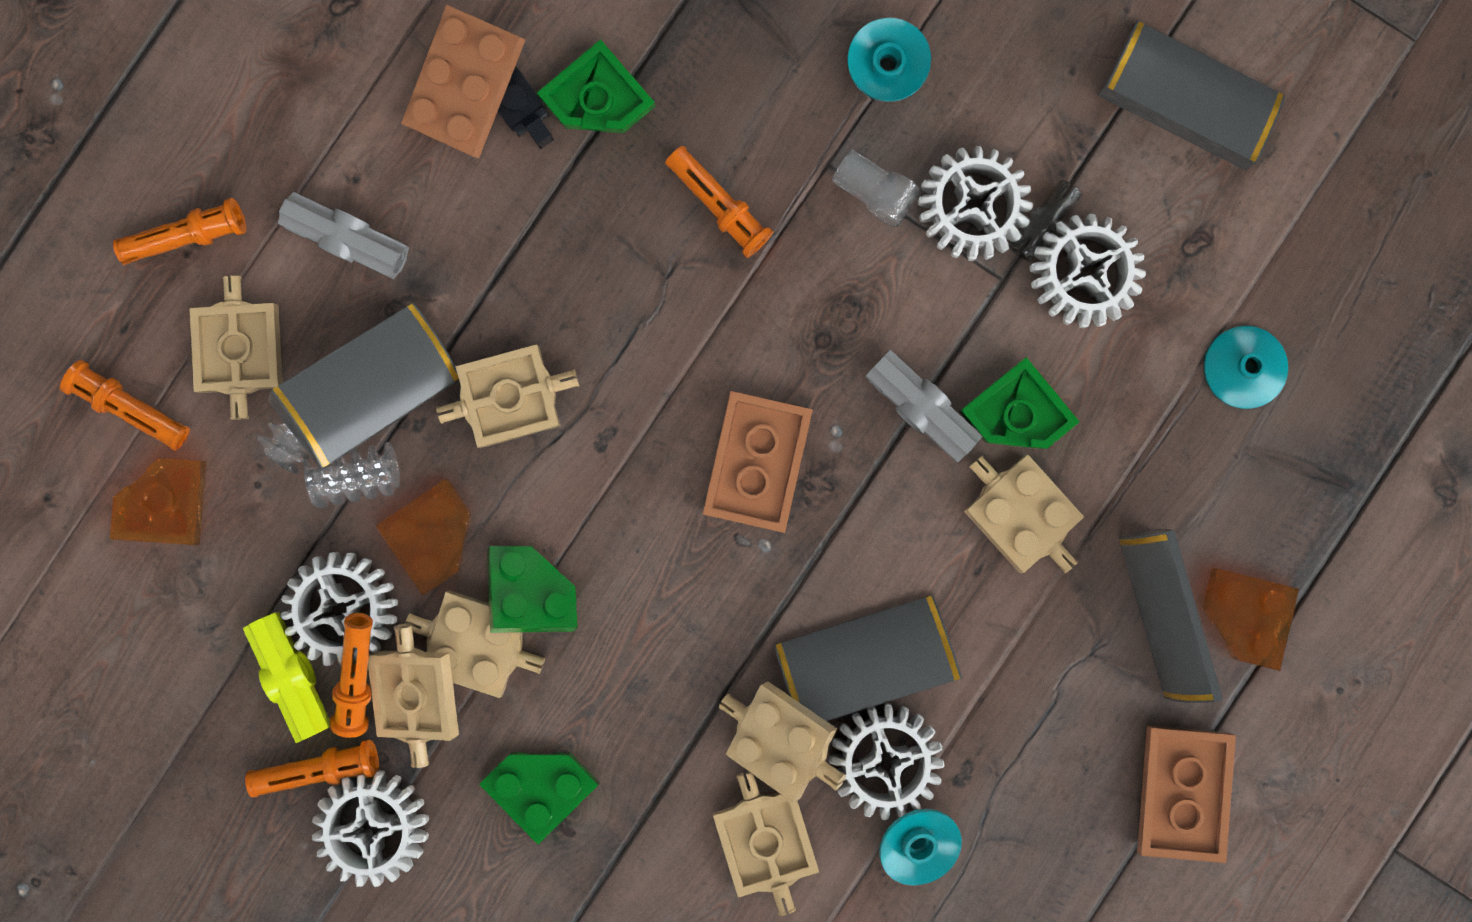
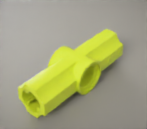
[243,612,330,743]

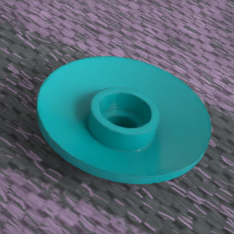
[847,18,931,102]
[1204,326,1288,409]
[879,809,962,886]

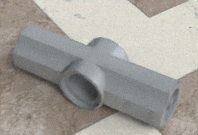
[278,192,409,280]
[865,350,983,463]

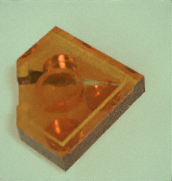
[110,458,206,545]
[376,479,472,596]
[1203,568,1299,671]

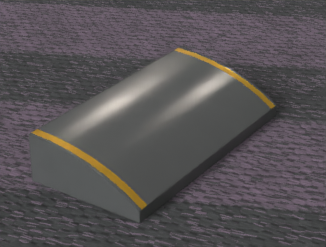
[1098,21,1285,171]
[268,302,459,471]
[1118,528,1223,703]
[774,595,962,721]

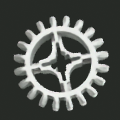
[918,146,1033,261]
[1030,214,1146,328]
[280,552,398,666]
[829,703,944,820]
[311,770,429,887]

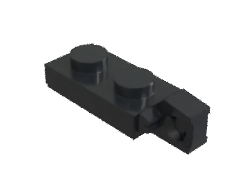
[498,66,554,149]

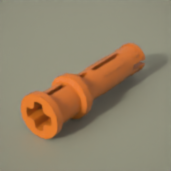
[665,145,773,258]
[113,198,247,265]
[60,359,190,451]
[330,613,373,738]
[245,739,379,798]

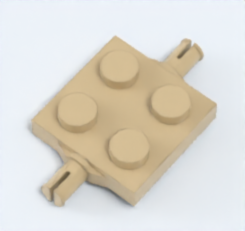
[189,276,283,420]
[436,344,580,448]
[964,454,1084,574]
[406,590,546,698]
[368,623,459,768]
[719,681,846,803]
[713,771,819,916]

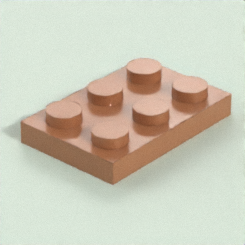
[401,4,526,158]
[703,391,813,533]
[1137,726,1236,863]

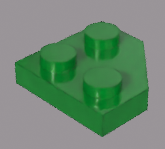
[537,39,656,133]
[959,357,1080,449]
[487,546,578,633]
[479,752,600,845]

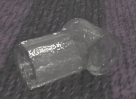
[831,149,921,227]

